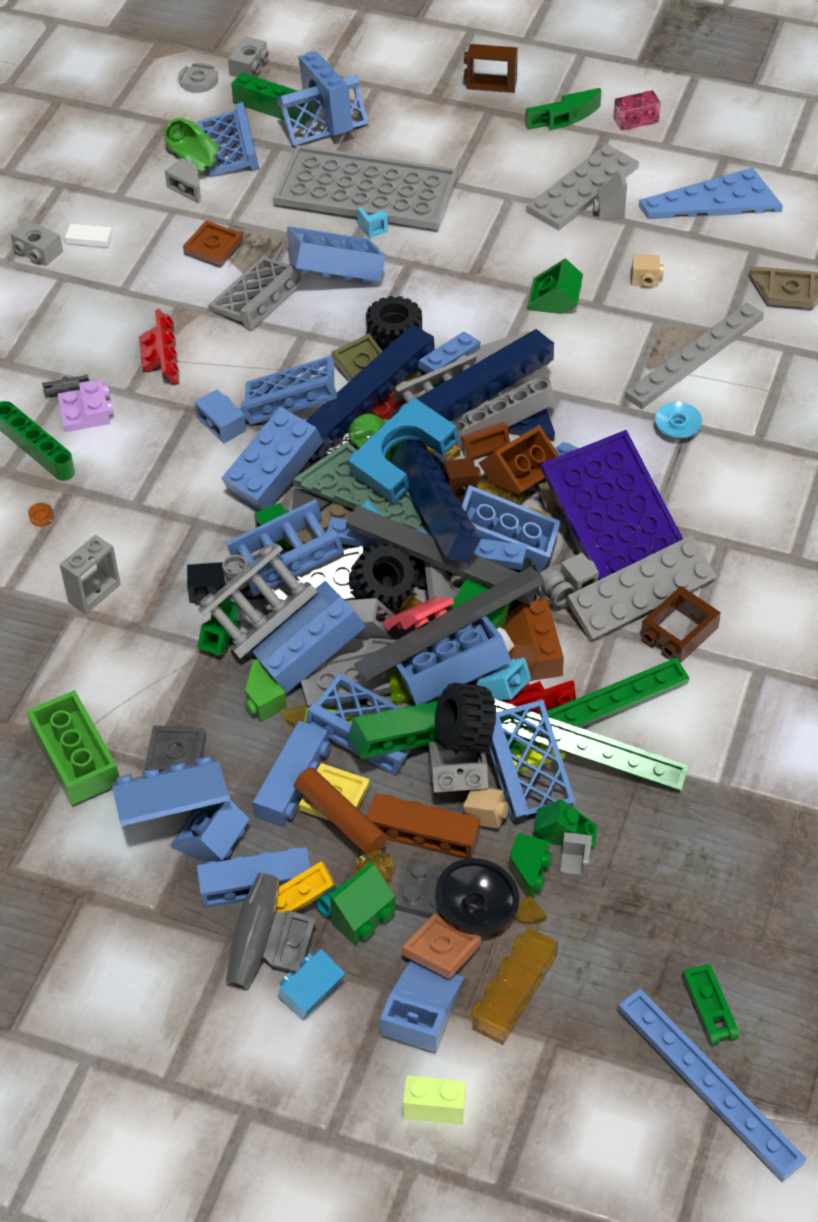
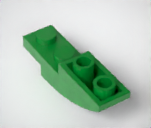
[525,88,602,131]

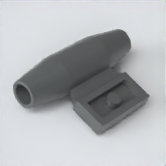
[226,873,316,989]

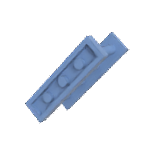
[226,499,344,596]

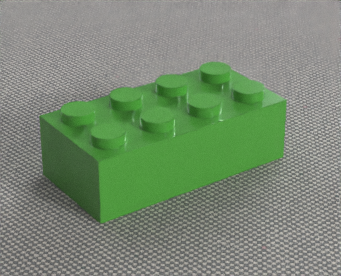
[26,690,119,805]

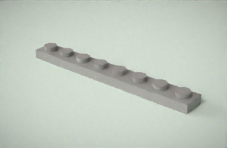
[625,302,764,409]

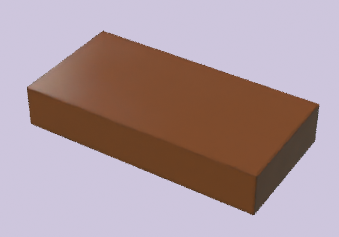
[461,422,510,459]

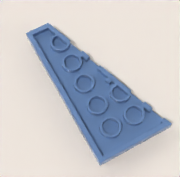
[639,168,783,219]

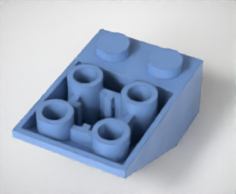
[380,960,464,1053]

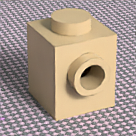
[632,254,664,286]
[463,788,509,829]

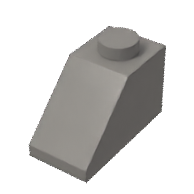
[165,158,201,203]
[593,171,627,220]

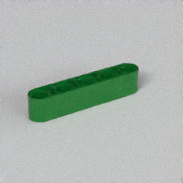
[0,401,75,481]

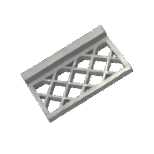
[208,256,306,330]

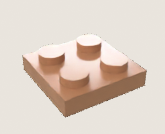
[402,914,481,979]

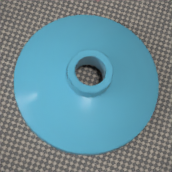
[655,402,702,438]

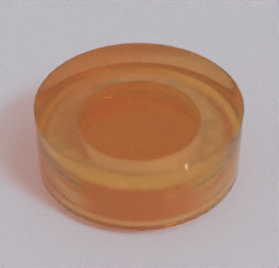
[28,503,54,526]

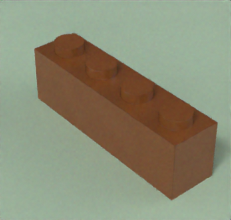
[367,793,480,859]

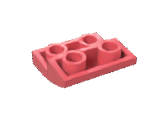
[383,597,454,631]

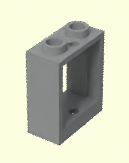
[59,534,121,615]
[429,741,488,792]

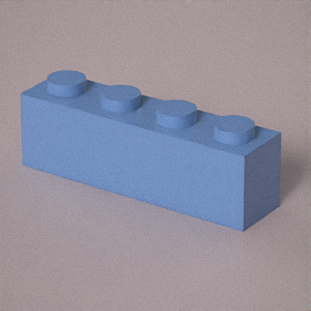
[253,721,331,828]
[197,847,310,908]

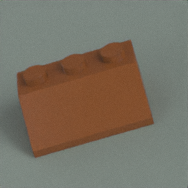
[479,425,559,494]
[504,598,564,681]

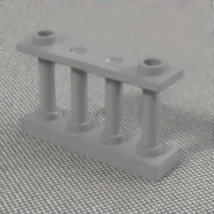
[392,353,502,415]
[197,543,318,658]

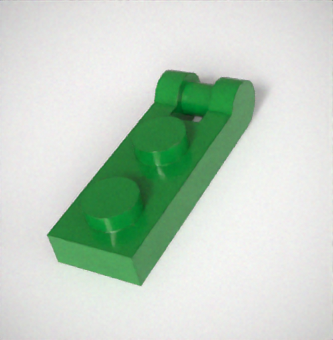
[682,963,739,1045]

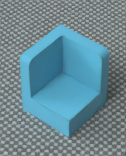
[357,207,388,239]

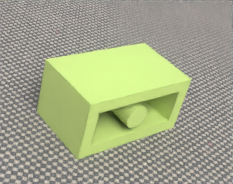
[403,1075,466,1125]

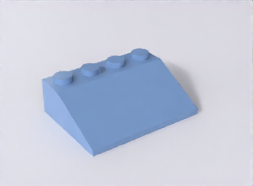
[287,226,386,283]
[251,581,366,693]
[394,616,512,705]
[111,756,230,826]

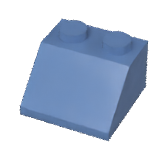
[170,800,250,863]

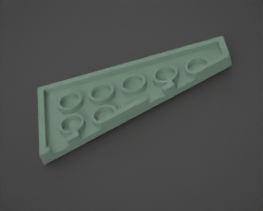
[293,442,431,531]

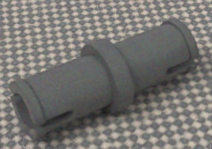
[42,374,89,397]

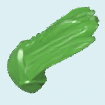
[163,117,219,174]
[348,414,398,464]

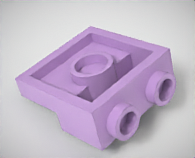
[57,379,113,432]

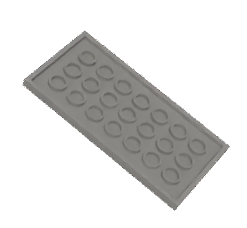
[273,145,458,230]

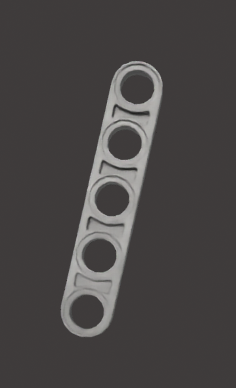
[450,376,555,449]

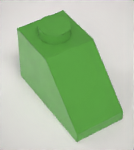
[244,658,287,722]

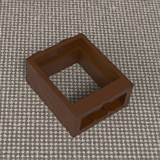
[464,44,518,93]
[641,586,721,663]

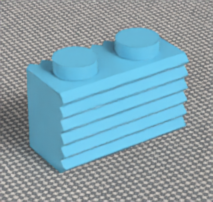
[477,657,531,701]

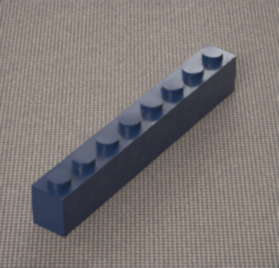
[306,324,435,463]
[392,329,554,421]
[390,440,481,564]

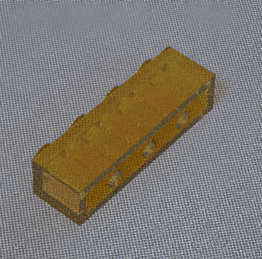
[470,927,558,1045]

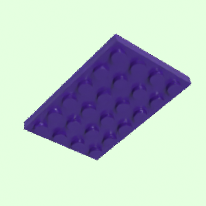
[540,430,683,580]

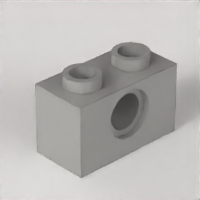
[228,36,269,77]
[10,220,63,266]

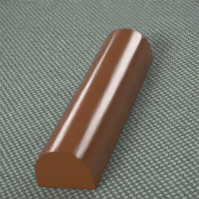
[293,767,387,853]

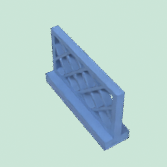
[276,74,369,146]
[198,102,260,177]
[241,355,337,425]
[305,673,412,776]
[488,700,575,822]

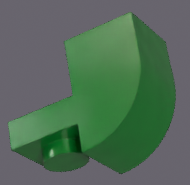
[197,597,241,656]

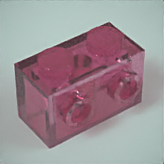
[613,90,661,131]

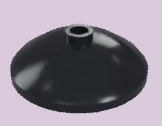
[435,858,519,934]

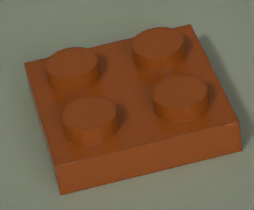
[183,220,243,266]

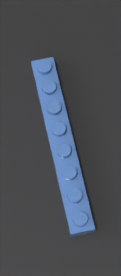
[326,517,527,570]
[618,989,806,1181]

